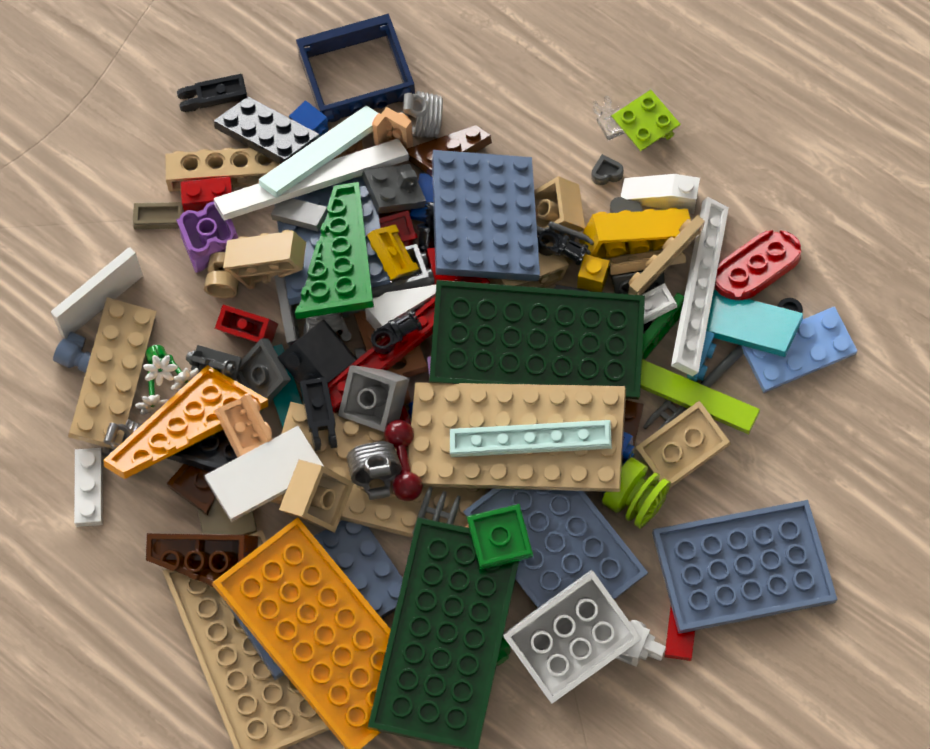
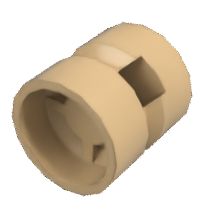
[204,252,239,299]

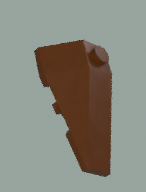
[146,533,258,588]

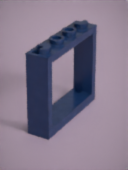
[296,13,415,122]

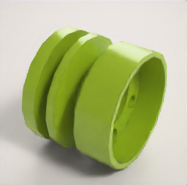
[602,457,671,529]

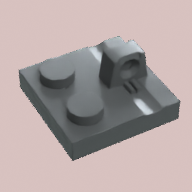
[362,164,426,214]
[237,339,291,411]

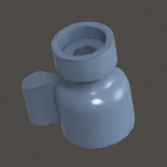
[53,332,91,373]

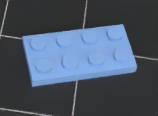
[742,306,858,393]

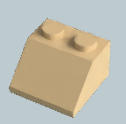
[534,176,585,241]
[279,459,354,533]

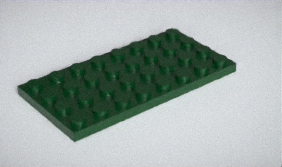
[429,280,645,400]
[368,517,520,749]

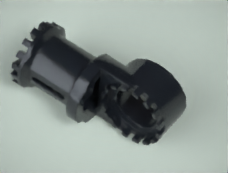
[417,202,435,253]
[537,229,588,265]
[371,309,422,354]

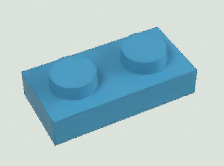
[687,331,717,382]

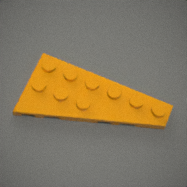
[103,365,268,479]

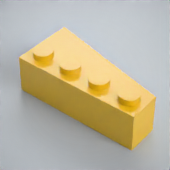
[579,208,691,259]

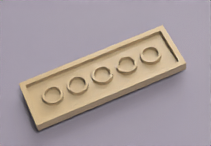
[68,297,157,450]

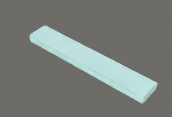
[259,105,378,198]
[450,420,612,457]

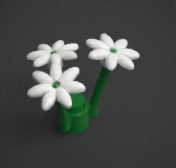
[135,345,199,415]

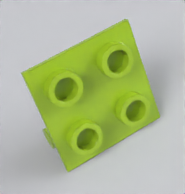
[611,89,681,151]

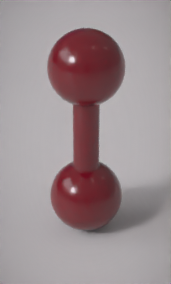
[384,419,423,502]

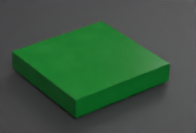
[467,504,533,570]

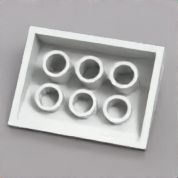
[503,570,641,704]

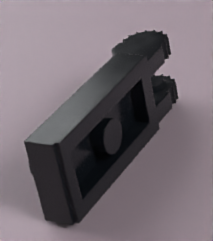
[177,74,248,112]
[300,377,337,451]

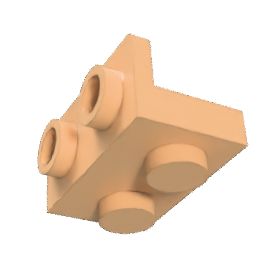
[372,107,413,149]
[215,393,272,458]

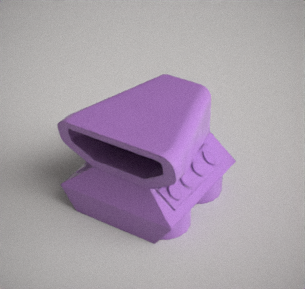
[176,202,238,273]

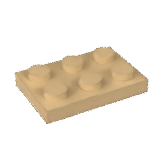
[636,400,731,489]

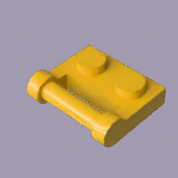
[367,225,420,280]

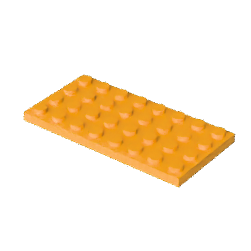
[212,517,391,749]

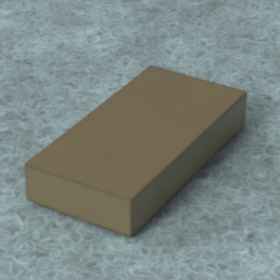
[133,202,184,229]

